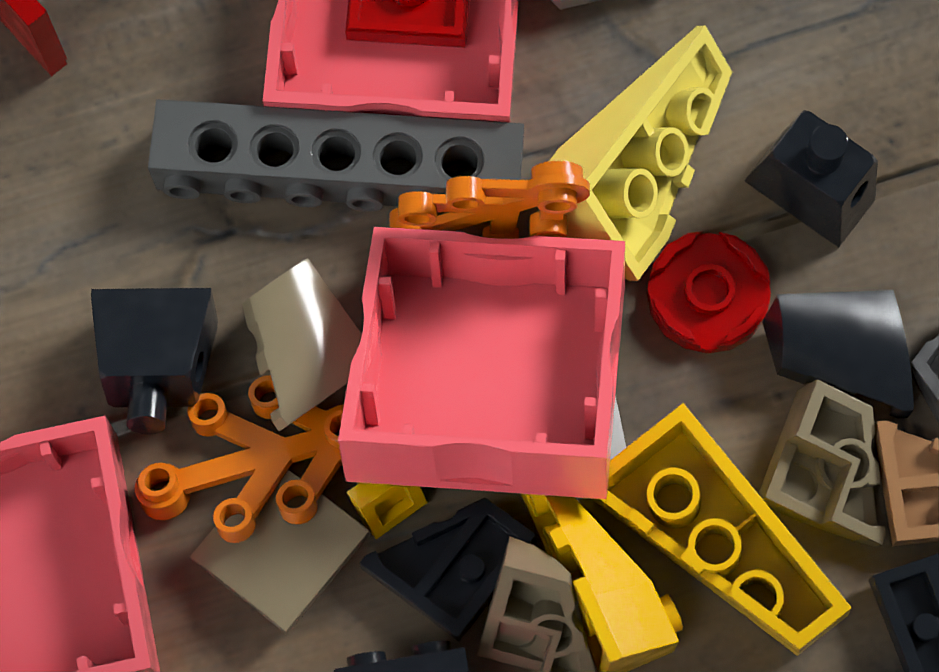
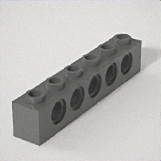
[148,99,524,215]

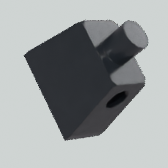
[745,110,878,248]
[91,288,218,435]

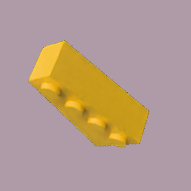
[591,403,852,656]

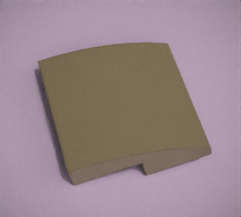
[190,470,370,635]

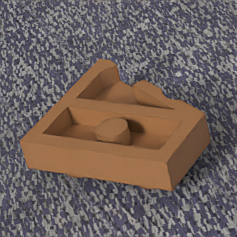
[874,420,939,546]

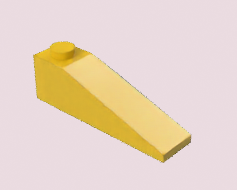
[520,493,683,672]

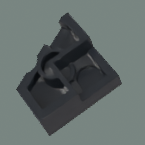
[762,290,914,418]

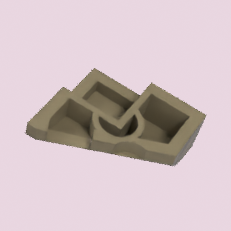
[242,258,362,431]
[758,379,886,548]
[477,537,595,672]

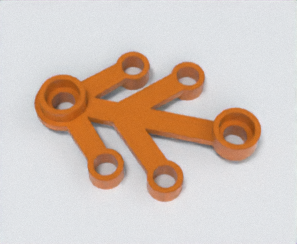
[389,161,590,239]
[135,375,344,543]

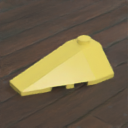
[537,25,732,281]

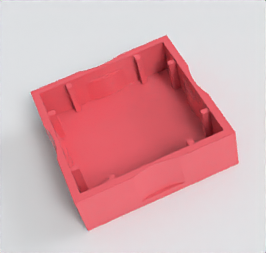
[263,0,519,123]
[338,227,625,499]
[0,416,160,672]

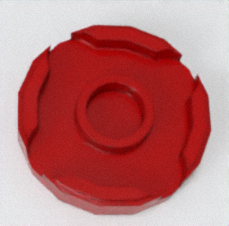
[647,231,771,354]

